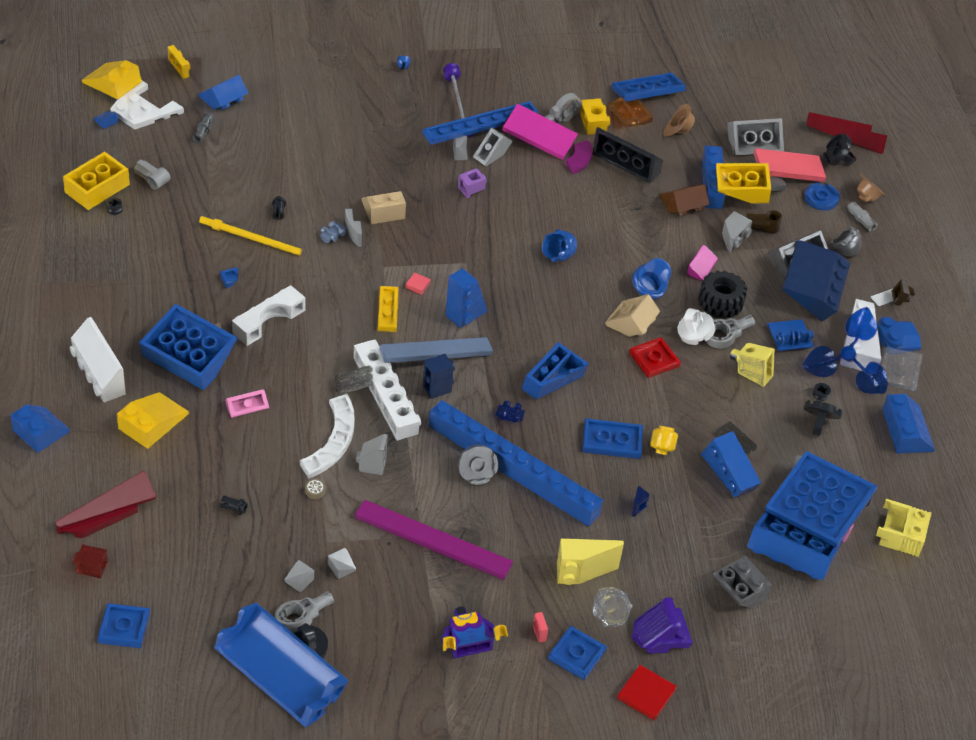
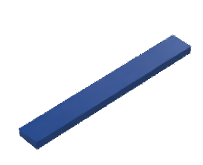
[422,101,539,145]

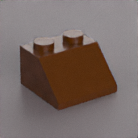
[659,184,709,216]

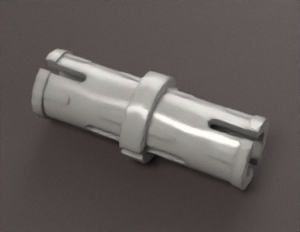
[847,201,878,232]

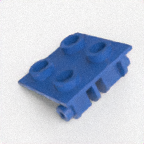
[767,319,814,351]

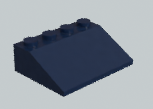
[782,240,850,322]

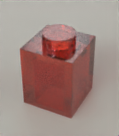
[73,544,108,579]

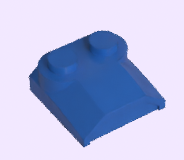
[877,317,921,355]

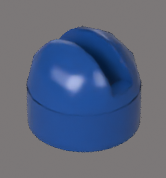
[397,56,411,69]

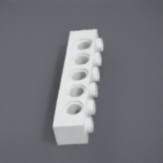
[354,339,421,440]

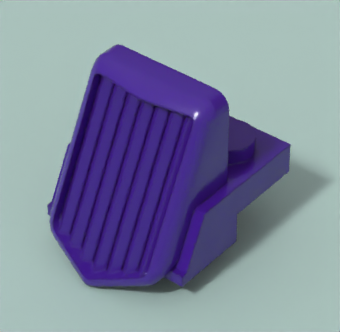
[632,597,693,653]

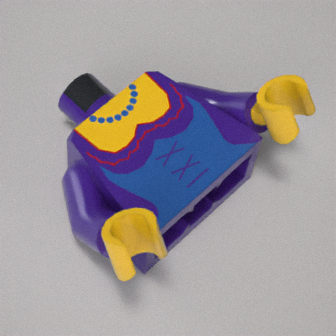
[441,606,508,659]

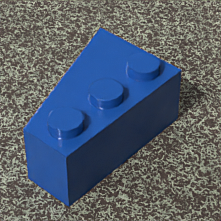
[446,268,488,328]
[521,342,589,400]
[701,431,761,498]

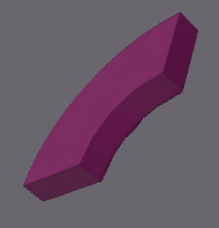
[565,140,592,174]

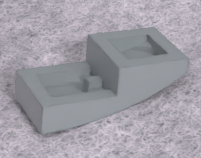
[345,209,362,247]

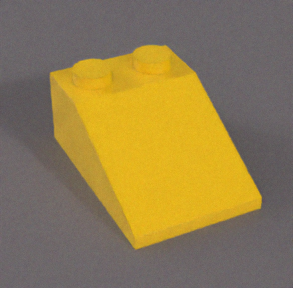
[82,60,142,99]
[716,163,771,203]
[117,392,189,449]

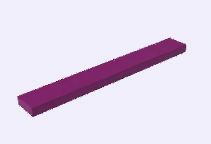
[355,500,513,580]

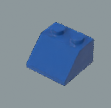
[198,75,248,110]
[10,404,70,453]

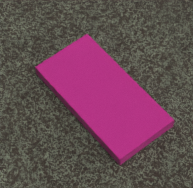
[502,104,578,160]

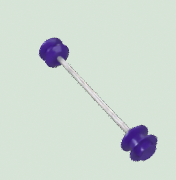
[443,63,474,138]

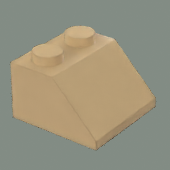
[362,191,406,224]
[605,294,660,337]

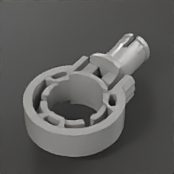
[544,93,582,124]
[706,314,755,349]
[275,591,334,633]

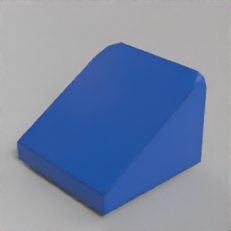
[94,111,118,129]

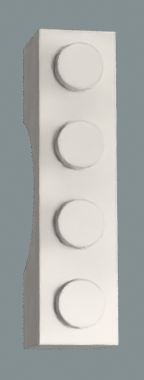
[232,285,305,346]

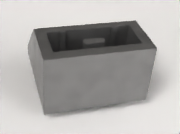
[713,556,772,608]

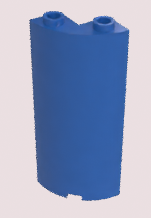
[214,603,349,728]

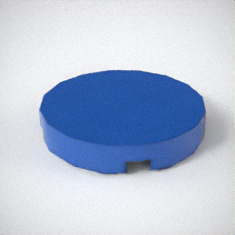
[804,183,839,210]

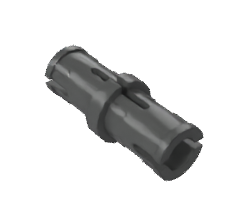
[192,113,214,144]

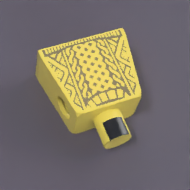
[730,343,775,387]

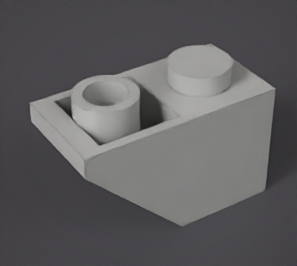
[722,211,752,252]

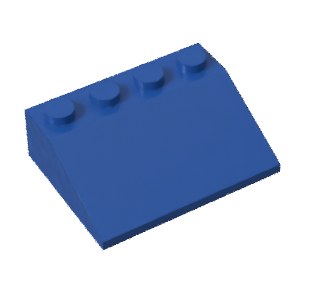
[139,304,237,390]
[747,511,843,580]

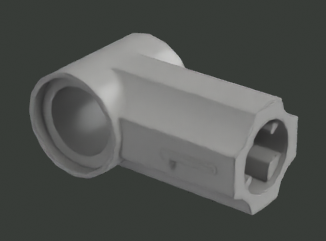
[134,160,171,190]

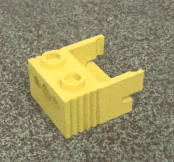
[876,499,932,557]

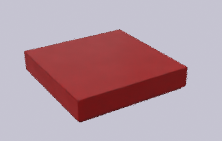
[629,337,681,378]
[617,665,677,721]

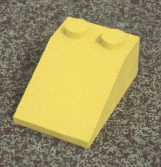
[557,539,624,585]

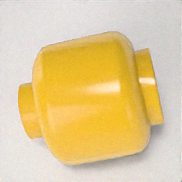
[650,425,678,455]

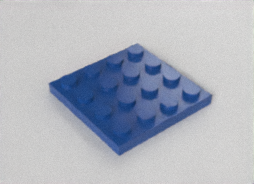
[765,451,877,548]

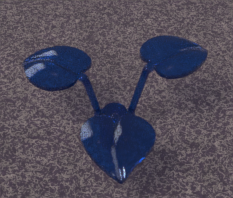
[802,307,888,394]

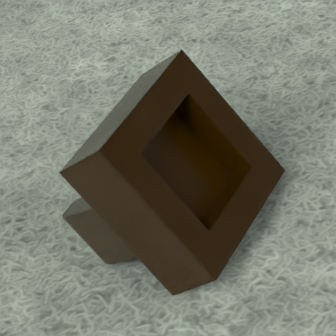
[891,279,915,306]

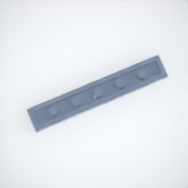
[379,337,493,363]

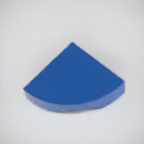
[220,267,238,289]

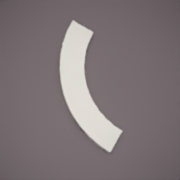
[300,394,355,479]

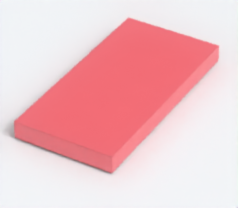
[753,148,826,182]

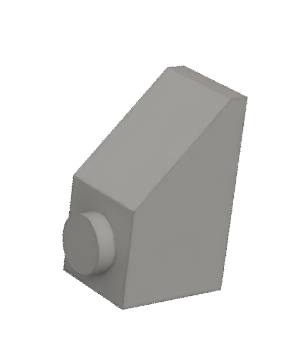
[473,128,512,166]
[356,434,388,475]

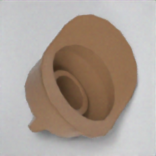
[663,104,695,137]
[857,173,885,202]

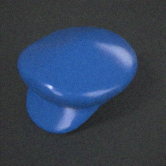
[632,258,671,300]

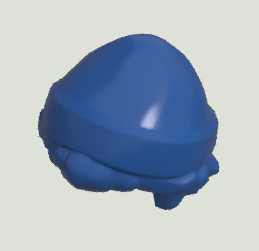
[542,229,577,263]

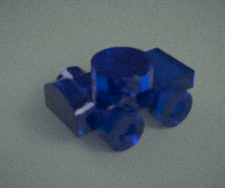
[496,401,525,423]

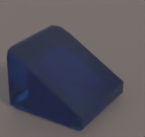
[632,486,649,517]

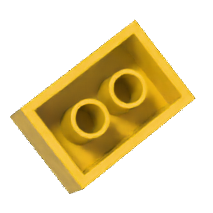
[63,152,130,210]

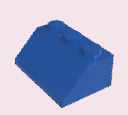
[882,394,935,454]

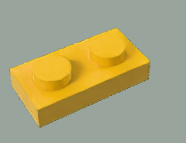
[168,45,190,79]

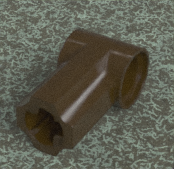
[746,210,782,234]

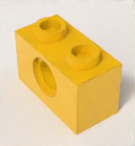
[579,98,610,135]

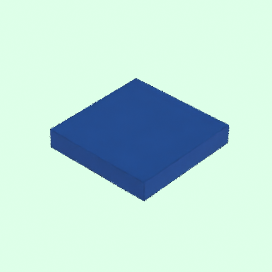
[97,603,150,648]
[548,626,607,680]

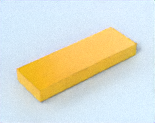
[378,286,398,332]

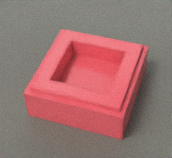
[405,272,431,295]
[533,612,548,643]

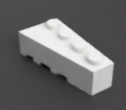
[840,299,881,374]

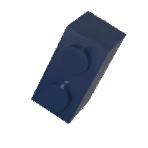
[422,354,455,399]

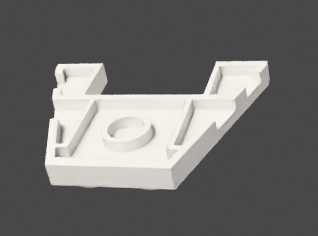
[110,81,184,129]

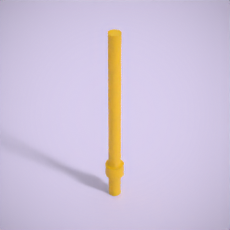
[199,216,302,256]

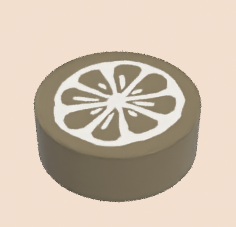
[305,479,325,499]

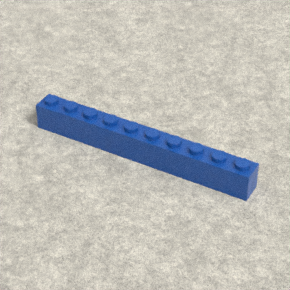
[429,400,603,527]

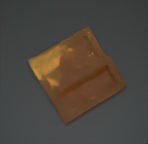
[608,97,653,126]

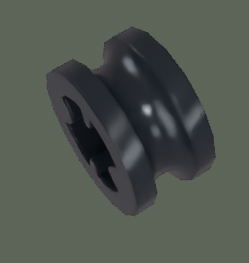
[106,197,123,215]
[812,383,831,401]

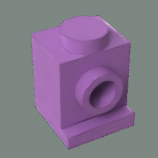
[458,168,487,198]

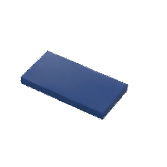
[612,72,686,101]

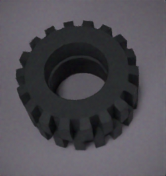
[698,270,747,319]

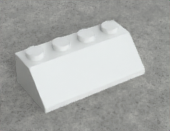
[70,317,126,402]

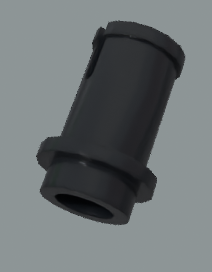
[272,196,286,220]
[220,495,248,515]

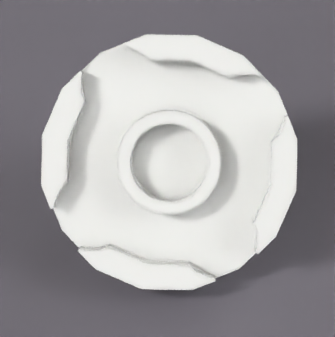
[677,308,715,345]

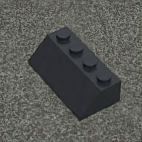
[592,127,663,183]

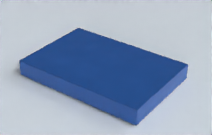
[582,418,643,459]

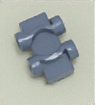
[320,221,346,243]

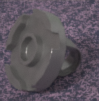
[457,444,498,485]

